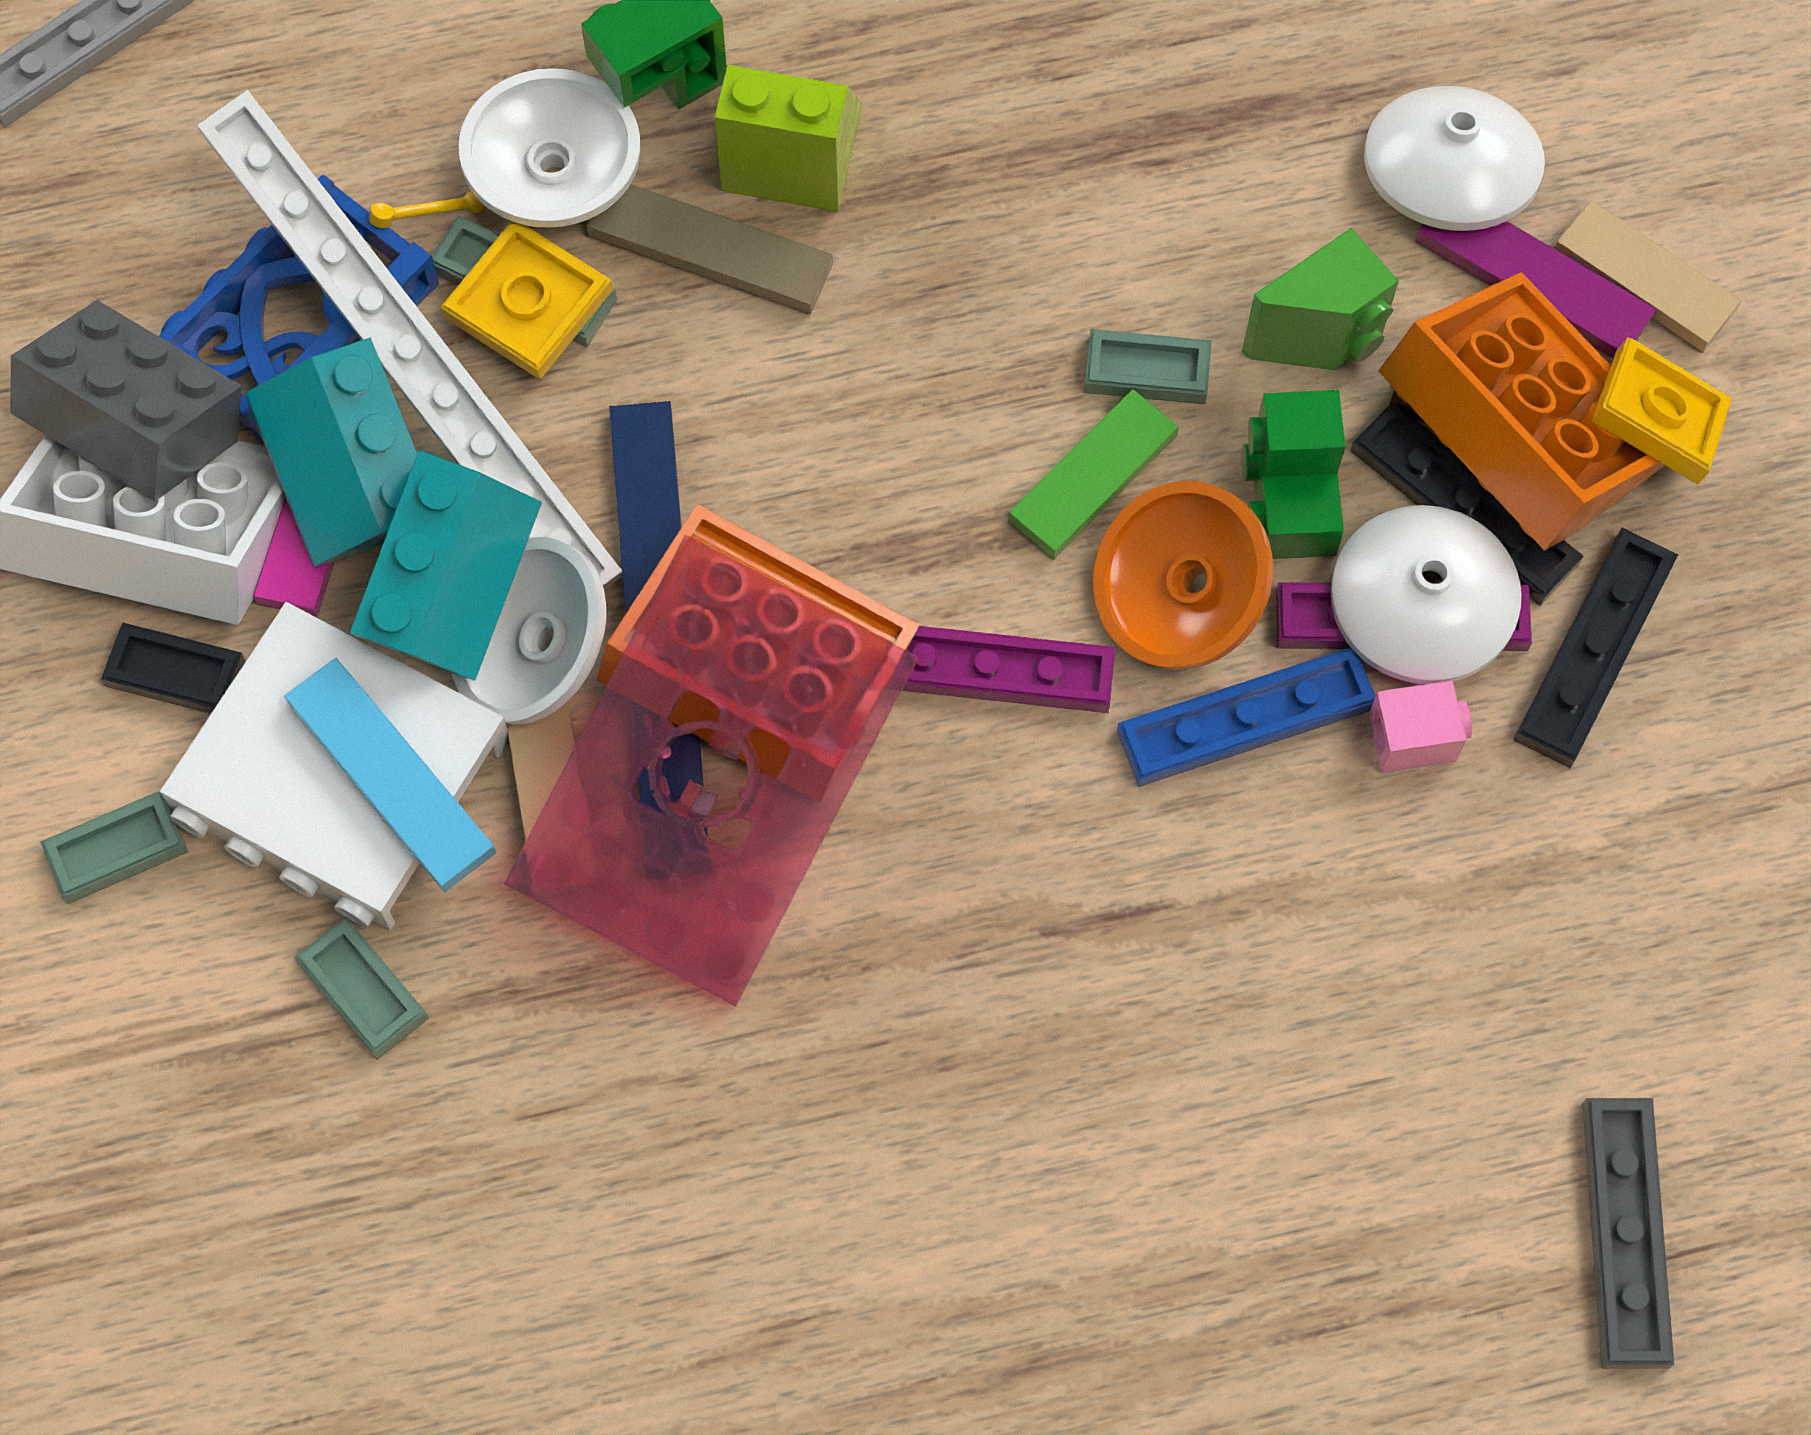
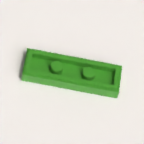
[1008,389,1179,559]

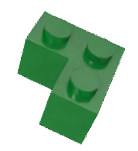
[581,0,727,110]
[1242,390,1346,559]

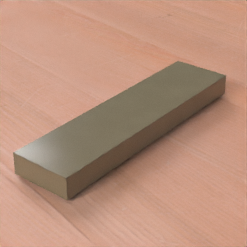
[587,184,833,314]

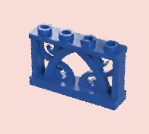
[159,175,439,445]

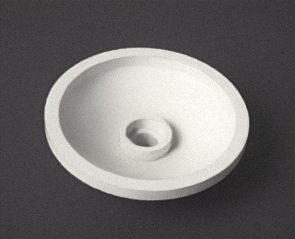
[459,68,641,228]
[1364,86,1545,231]
[1331,505,1521,684]
[452,537,606,725]

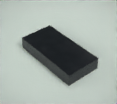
[101,622,246,714]

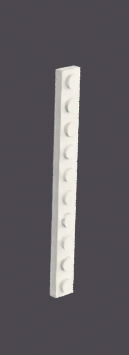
[197,90,623,590]

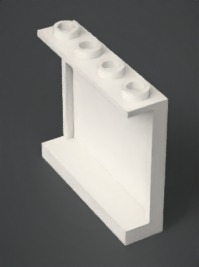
[160,602,509,931]

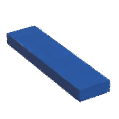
[1117,647,1376,787]

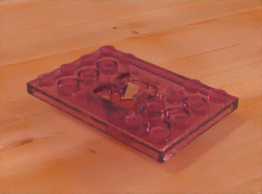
[504,534,920,1007]

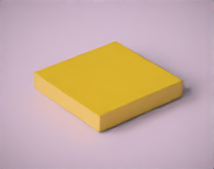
[440,221,613,380]
[1591,337,1732,485]

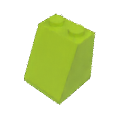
[715,65,862,212]

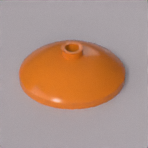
[1093,481,1273,670]

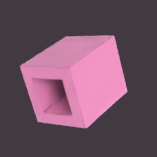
[1369,680,1472,773]

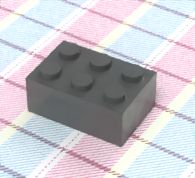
[10,300,242,501]

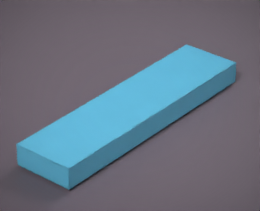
[284,657,497,893]

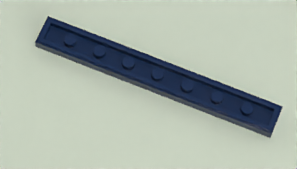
[609,401,711,880]

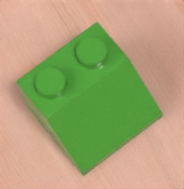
[1242,228,1399,370]

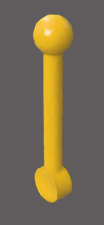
[369,191,485,228]

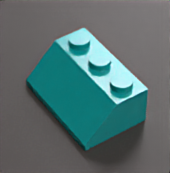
[245,337,417,568]
[350,450,542,681]

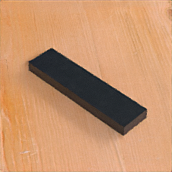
[1350,402,1584,606]
[1513,527,1679,769]

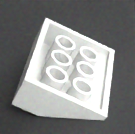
[0,435,285,625]

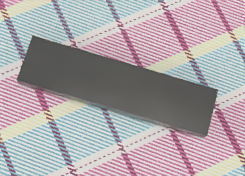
[1582,1098,1674,1369]

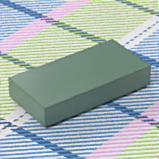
[1084,329,1212,404]
[40,791,189,904]
[294,917,429,1060]

